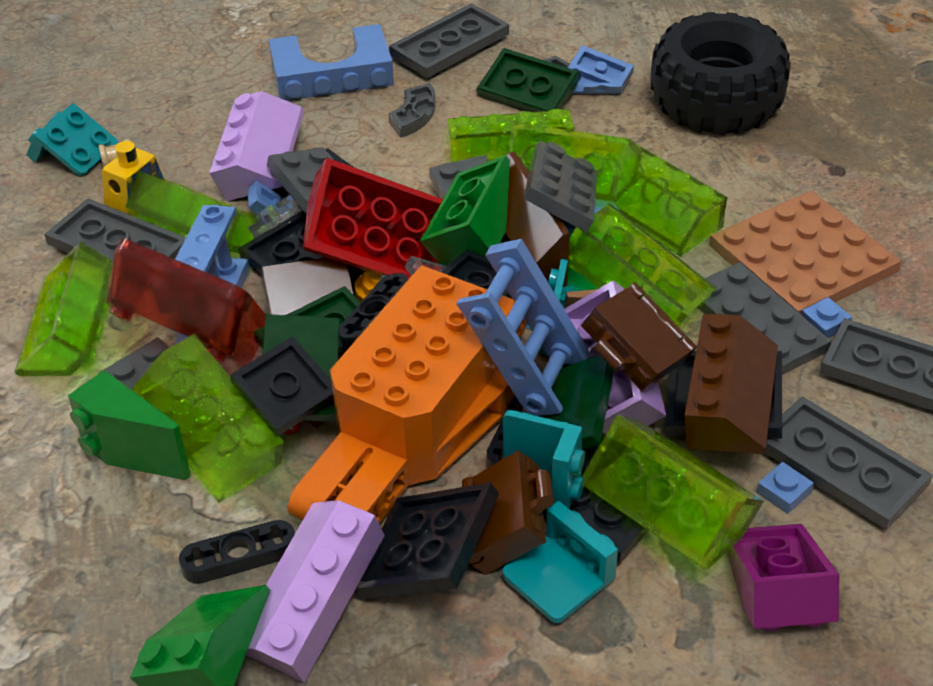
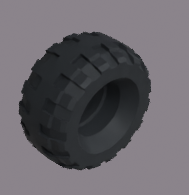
[651,12,791,135]

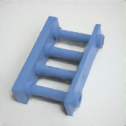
[156,205,250,362]
[456,239,590,416]

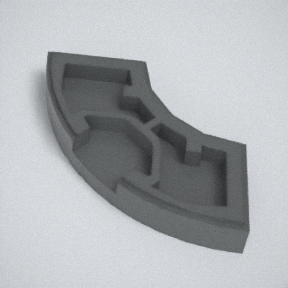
[388,83,436,138]

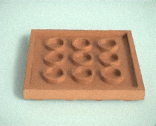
[709,190,902,314]

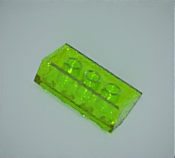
[446,109,574,163]
[505,123,643,203]
[596,140,727,257]
[125,171,274,254]
[568,203,716,330]
[14,242,115,377]
[131,334,284,503]
[582,414,764,570]

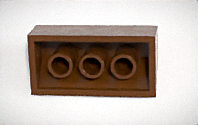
[500,152,570,288]
[685,314,778,454]

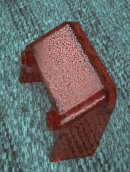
[106,238,265,369]

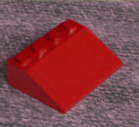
[303,158,443,280]

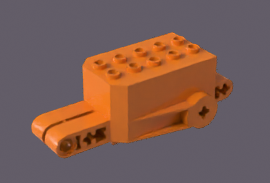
[288,265,527,524]

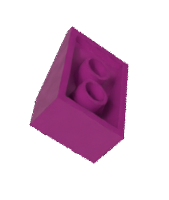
[723,524,840,631]

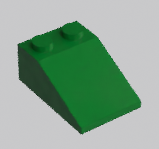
[420,155,510,269]
[68,370,191,480]
[130,585,270,686]

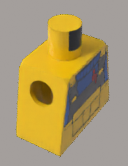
[102,141,169,218]

